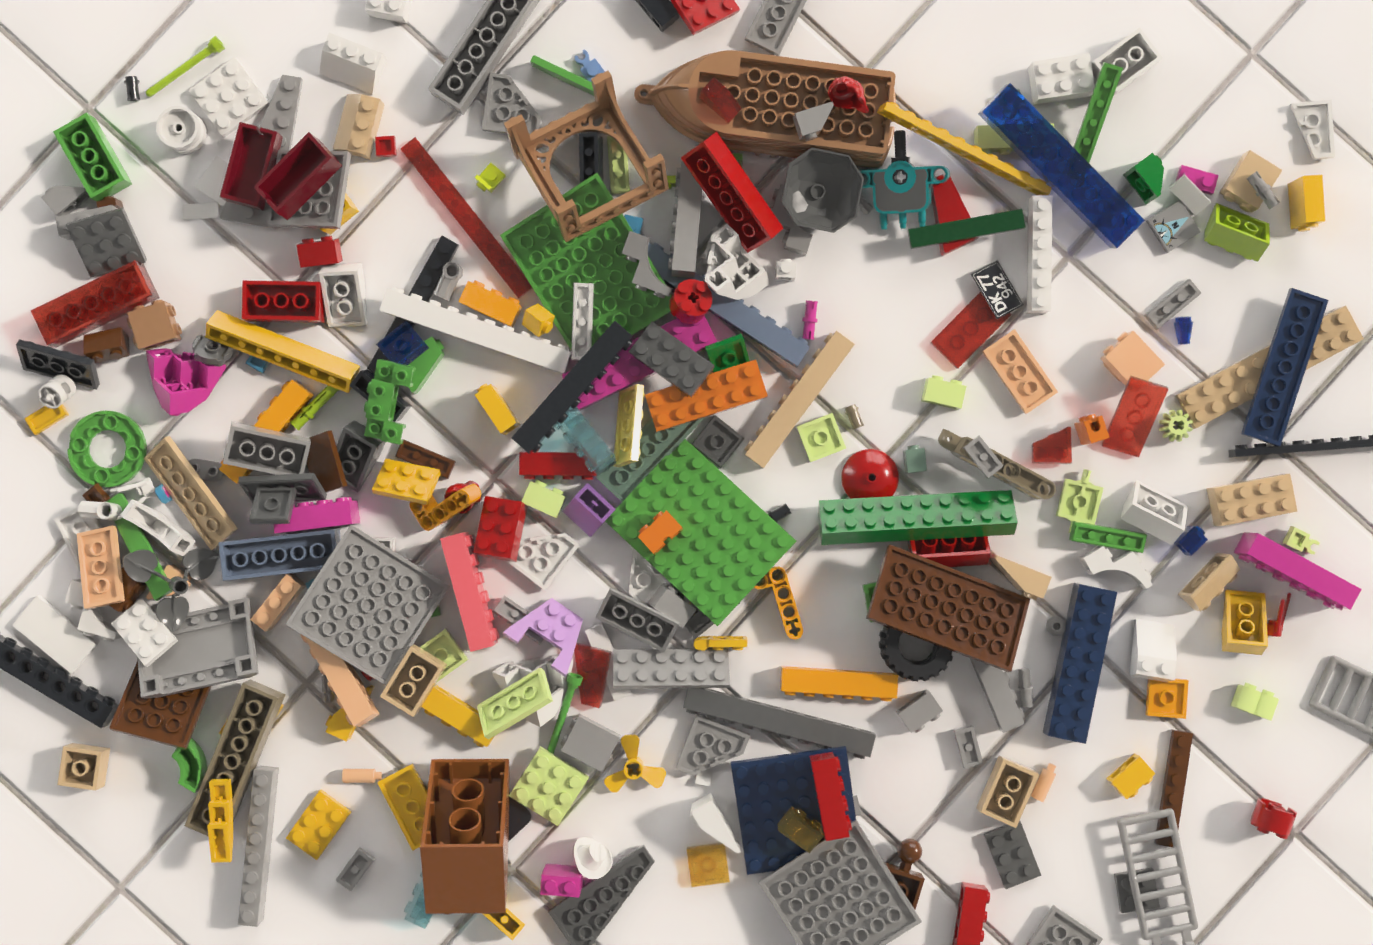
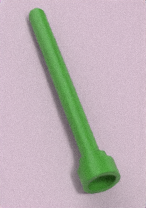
[547,672,583,754]

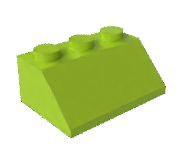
[1204,203,1270,262]

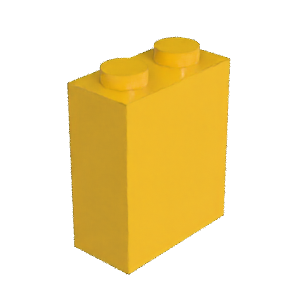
[1288,175,1325,232]
[475,384,521,435]

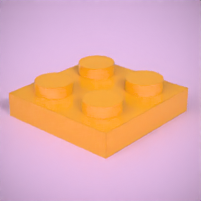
[1145,679,1189,719]

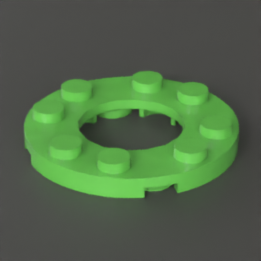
[67,411,147,487]

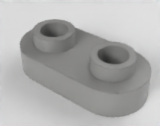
[189,459,225,481]

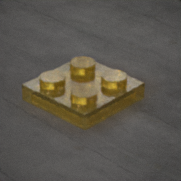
[687,843,730,887]

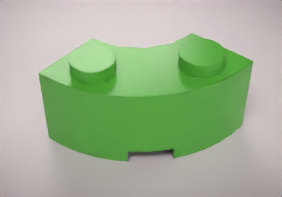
[171,738,207,793]

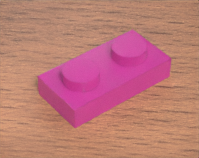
[1175,165,1219,195]

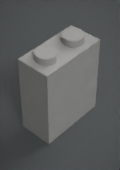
[560,714,621,772]

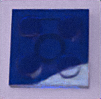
[376,320,429,365]

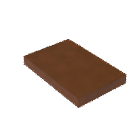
[306,430,347,493]

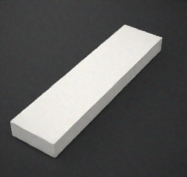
[571,283,594,361]
[585,623,632,702]

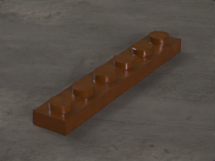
[1154,729,1193,847]

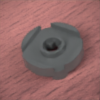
[193,335,233,367]

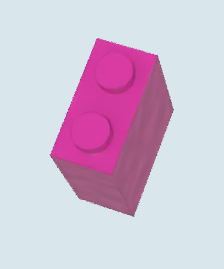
[540,864,583,898]

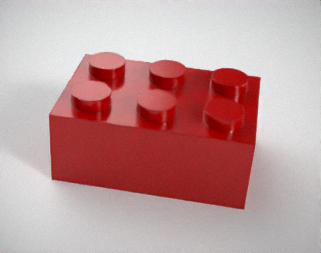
[473,496,528,562]

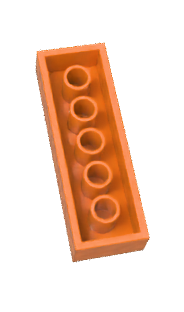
[645,359,768,432]

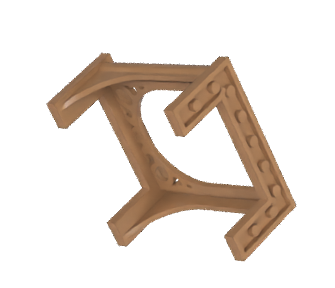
[504,70,669,242]

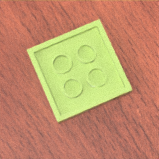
[509,746,589,826]

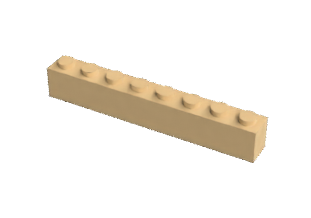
[744,331,855,468]

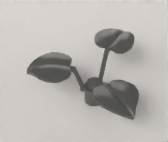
[123,548,219,632]

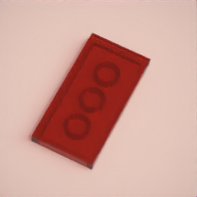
[930,291,1012,369]
[1101,375,1168,457]

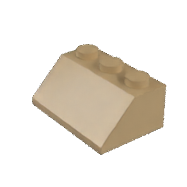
[333,94,385,160]
[1178,553,1240,611]

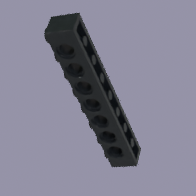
[0,632,119,728]

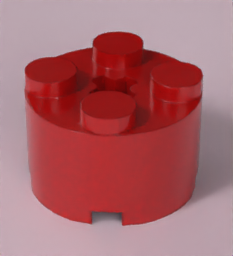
[669,279,713,324]
[1250,798,1297,839]

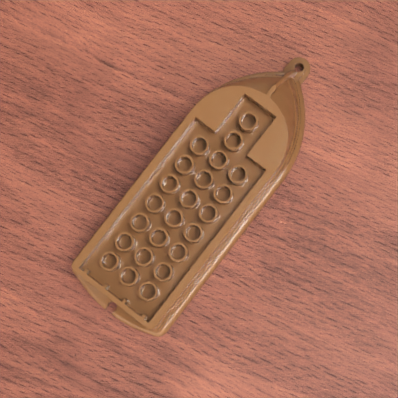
[634,50,896,168]

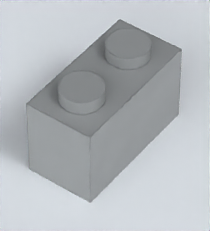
[648,584,696,628]
[896,690,943,733]

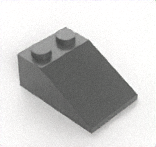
[336,420,386,493]

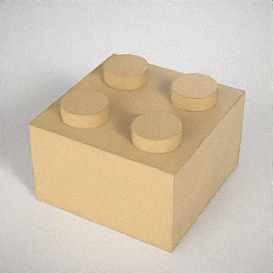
[57,743,110,791]

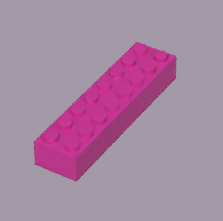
[562,316,717,411]

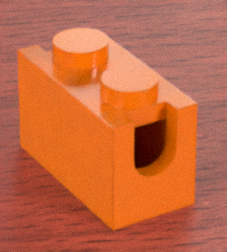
[1074,414,1110,445]

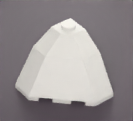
[705,224,770,300]
[492,654,573,727]

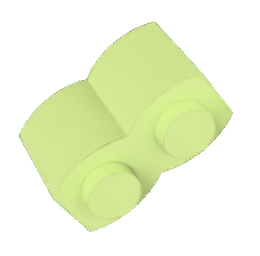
[1230,683,1279,721]

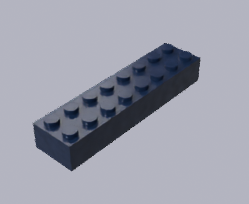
[1043,583,1117,744]

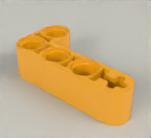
[409,484,481,531]
[754,566,803,639]

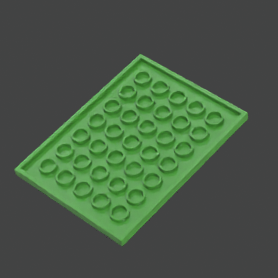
[500,173,672,362]
[605,439,796,627]

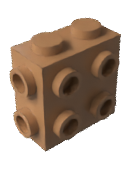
[127,300,182,351]

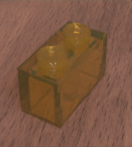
[777,806,824,854]

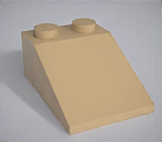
[990,554,1052,600]

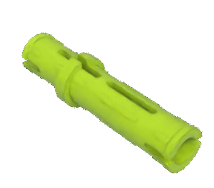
[290,385,339,430]

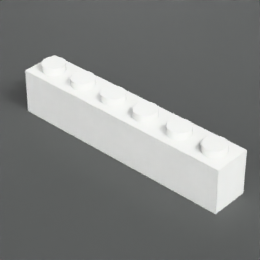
[1027,195,1053,314]

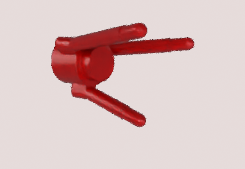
[1267,593,1291,637]

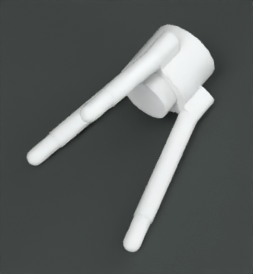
[110,477,155,519]

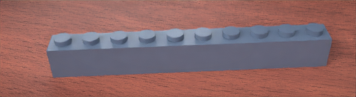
[648,242,810,368]

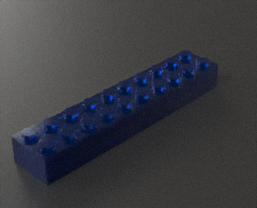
[978,83,1145,249]

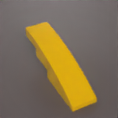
[207,779,233,863]

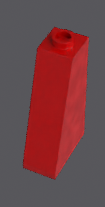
[931,175,979,256]

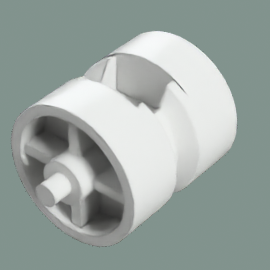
[38,374,76,409]

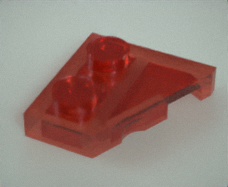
[1031,427,1072,464]

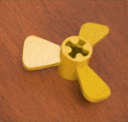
[604,734,666,793]

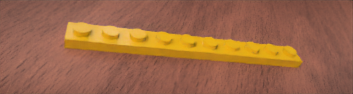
[877,102,1052,195]

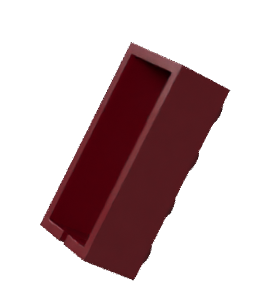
[220,122,283,211]
[254,132,343,220]

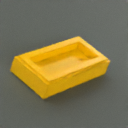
[24,404,69,435]

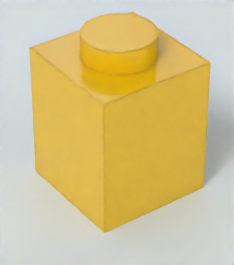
[522,303,555,337]

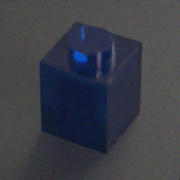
[1174,526,1208,556]

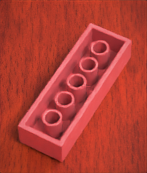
[440,532,500,652]

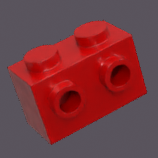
[296,236,343,268]

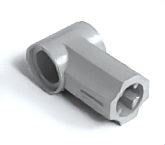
[434,262,463,301]

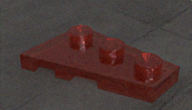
[574,643,612,708]

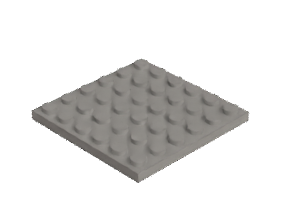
[285,525,450,686]
[758,819,922,945]

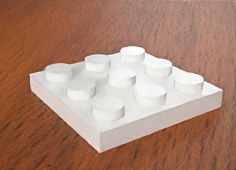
[189,57,269,138]

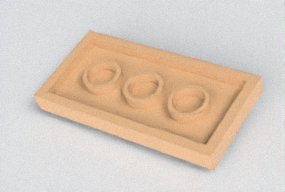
[982,329,1058,414]
[77,525,125,610]

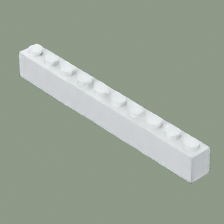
[380,287,571,374]

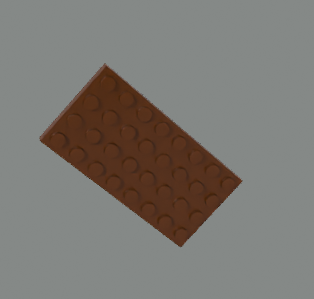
[866,545,1030,672]

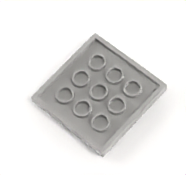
[267,150,351,229]

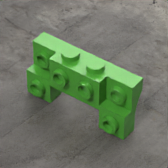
[364,359,416,445]

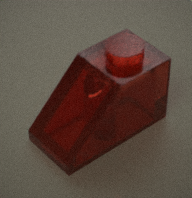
[699,77,742,124]

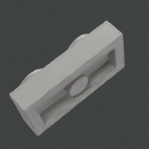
[963,435,1003,478]
[954,725,983,768]
[336,847,375,891]

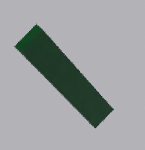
[907,209,1026,249]

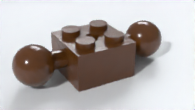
[884,839,925,910]

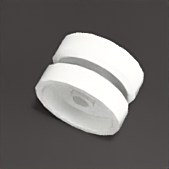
[156,106,207,154]

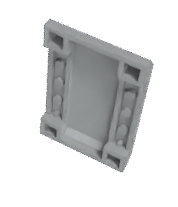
[137,598,259,699]

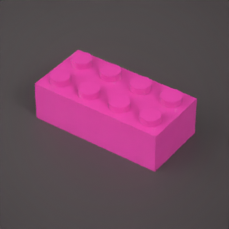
[273,497,360,533]

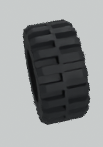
[878,625,953,682]

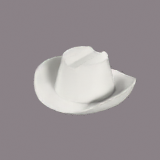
[573,837,613,879]

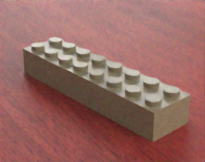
[184,679,286,836]

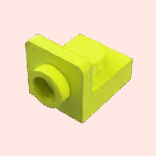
[475,162,506,193]

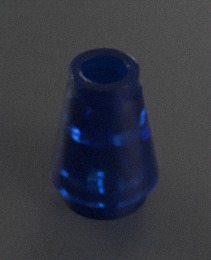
[1173,316,1194,344]

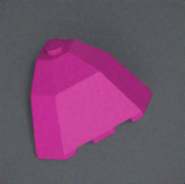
[146,348,226,416]

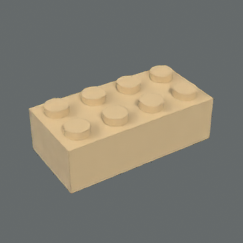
[1206,474,1298,526]

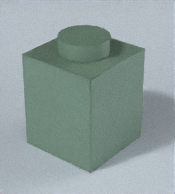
[903,445,927,473]

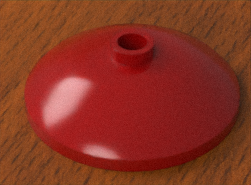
[841,449,899,499]

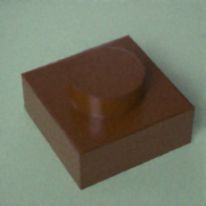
[96,196,123,209]
[82,483,110,502]

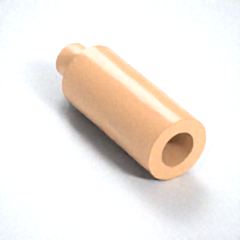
[1031,763,1056,802]
[342,769,382,783]

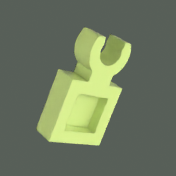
[1282,526,1320,554]

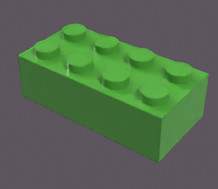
[53,113,132,201]

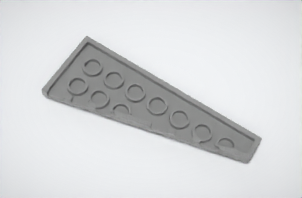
[220,74,303,229]

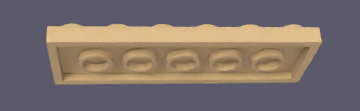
[143,436,238,551]

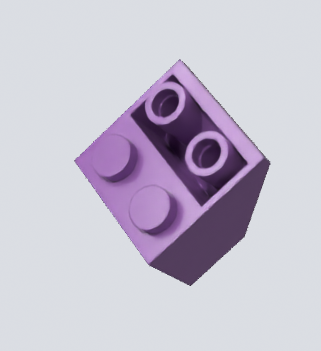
[562,483,616,537]

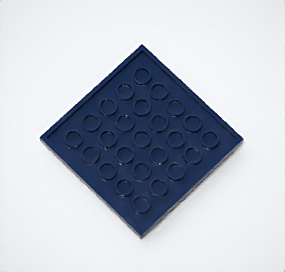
[731,746,856,875]

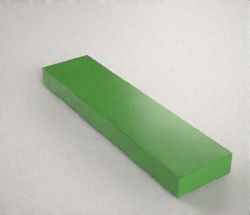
[530,55,594,96]
[1069,521,1147,553]

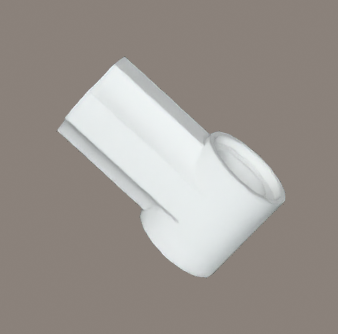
[78,501,122,521]

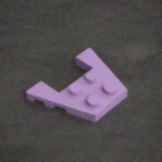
[503,598,583,677]

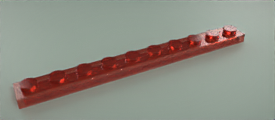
[400,137,532,299]

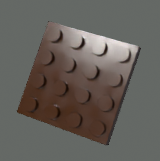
[109,660,211,750]

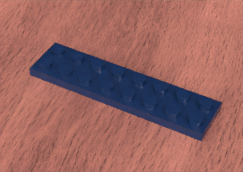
[1241,288,1329,446]

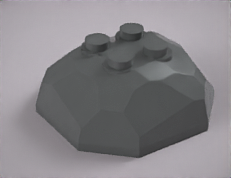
[781,148,864,233]

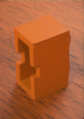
[638,510,683,555]

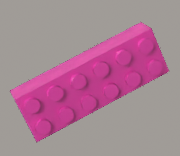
[1234,532,1362,611]

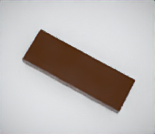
[395,439,456,479]

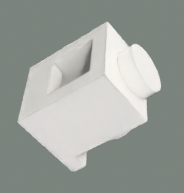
[775,259,796,281]

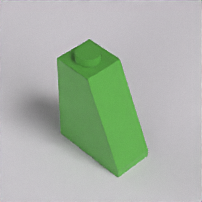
[393,336,445,394]

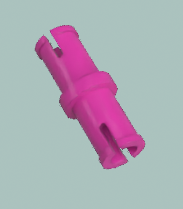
[802,300,818,340]

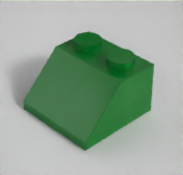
[1123,152,1164,205]

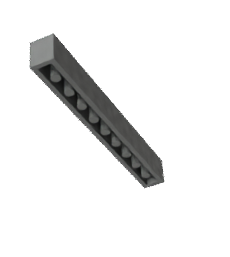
[683,688,876,759]

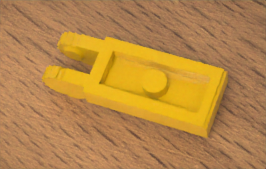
[693,636,747,651]

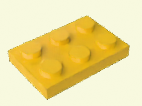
[372,458,441,505]
[286,790,352,860]

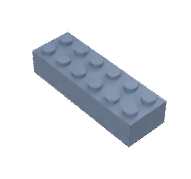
[219,529,341,581]

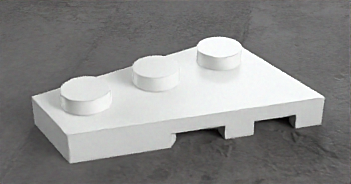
[1290,99,1335,160]

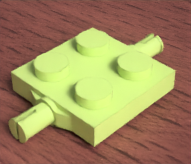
[1056,469,1103,533]

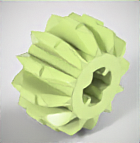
[1159,410,1193,442]

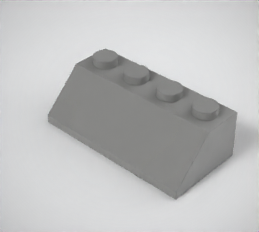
[595,587,680,653]

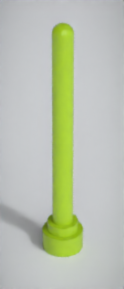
[146,36,225,97]

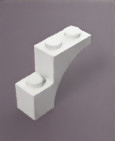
[121,499,196,556]
[1079,546,1153,589]
[65,579,122,642]

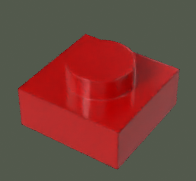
[375,136,397,157]

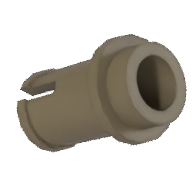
[844,404,864,430]

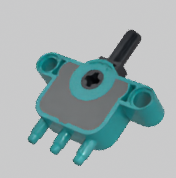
[860,130,950,230]

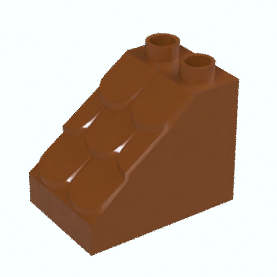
[420,759,510,915]

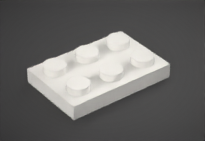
[111,598,178,667]

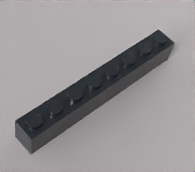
[511,321,633,454]

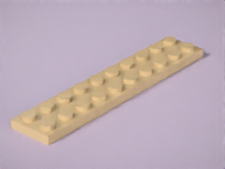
[1175,305,1364,429]

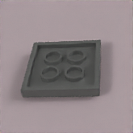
[66,208,147,278]

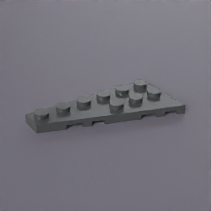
[548,845,655,945]

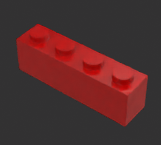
[519,452,598,480]
[952,882,990,945]

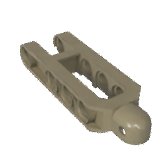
[938,429,1056,499]

